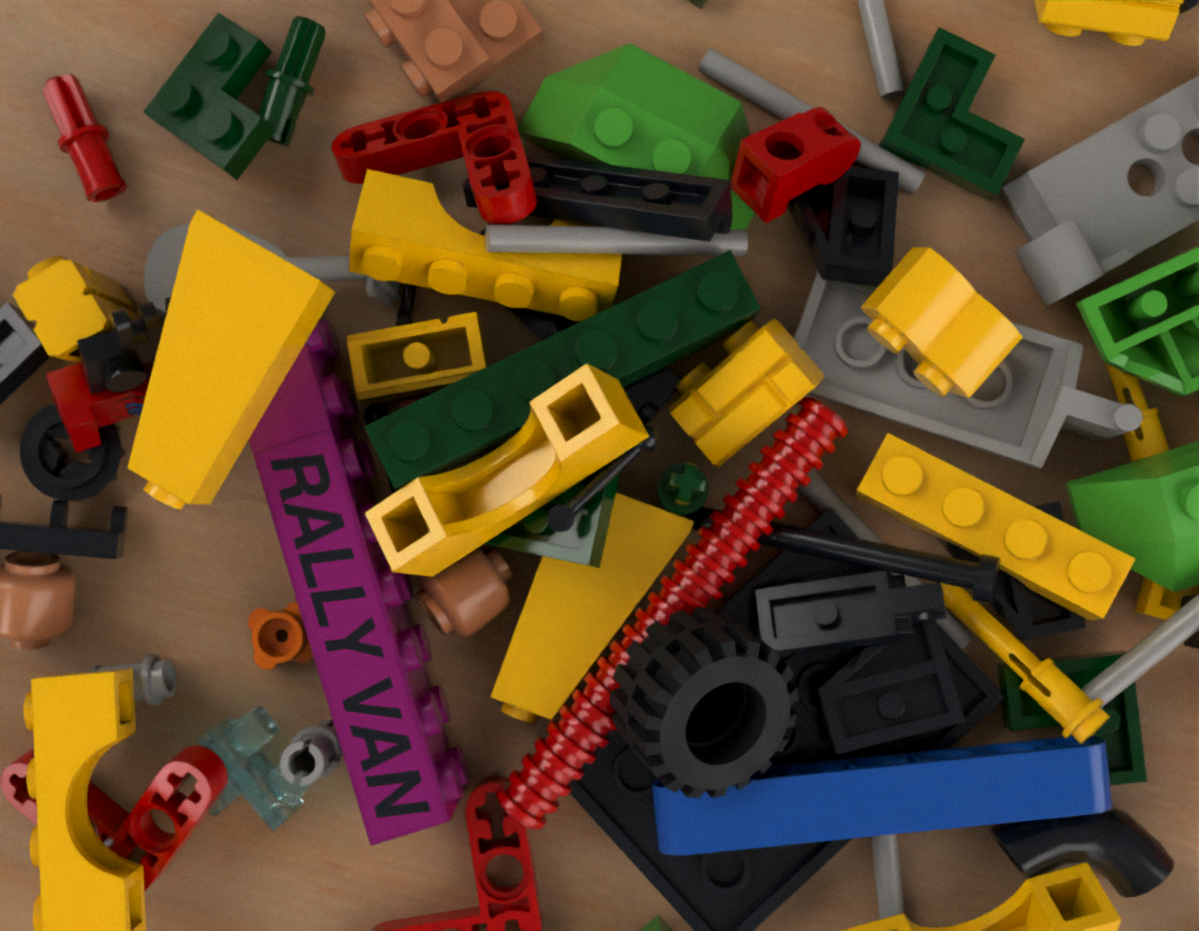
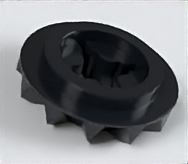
[20,403,126,501]

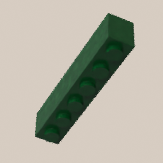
[364,250,761,491]

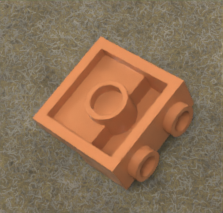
[364,0,544,103]

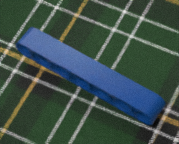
[652,736,1113,855]

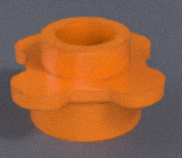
[248,601,314,670]

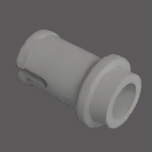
[88,654,176,706]

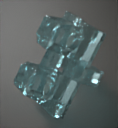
[197,706,314,831]

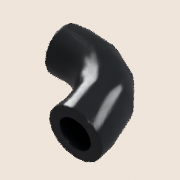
[989,808,1174,898]

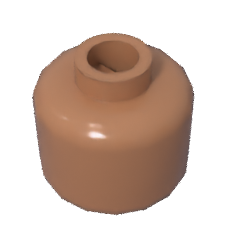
[414,547,513,637]
[0,551,77,650]

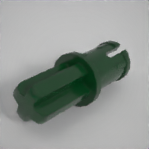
[257,16,326,147]
[657,463,709,515]

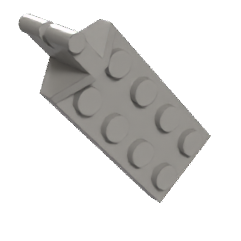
[794,270,1143,470]

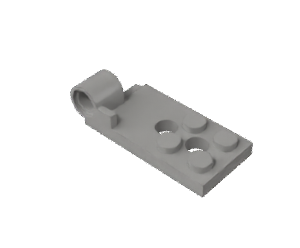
[999,76,1199,306]

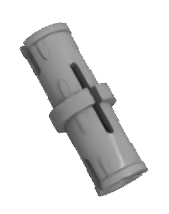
[279,720,343,786]

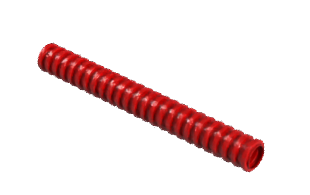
[496,397,849,830]

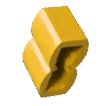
[860,247,1023,398]

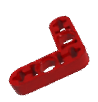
[331,91,537,225]
[0,745,228,891]
[371,776,544,931]

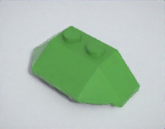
[518,43,755,230]
[1076,246,1199,397]
[1065,441,1199,592]

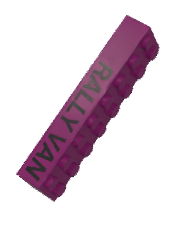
[249,319,469,846]

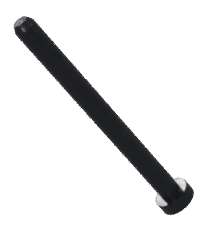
[686,506,1000,604]

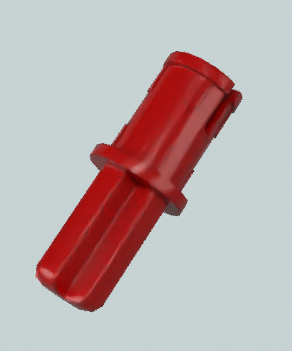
[43,74,127,202]

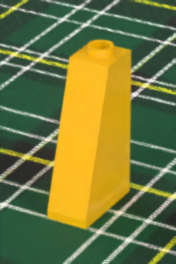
[127,209,335,510]
[490,492,694,723]

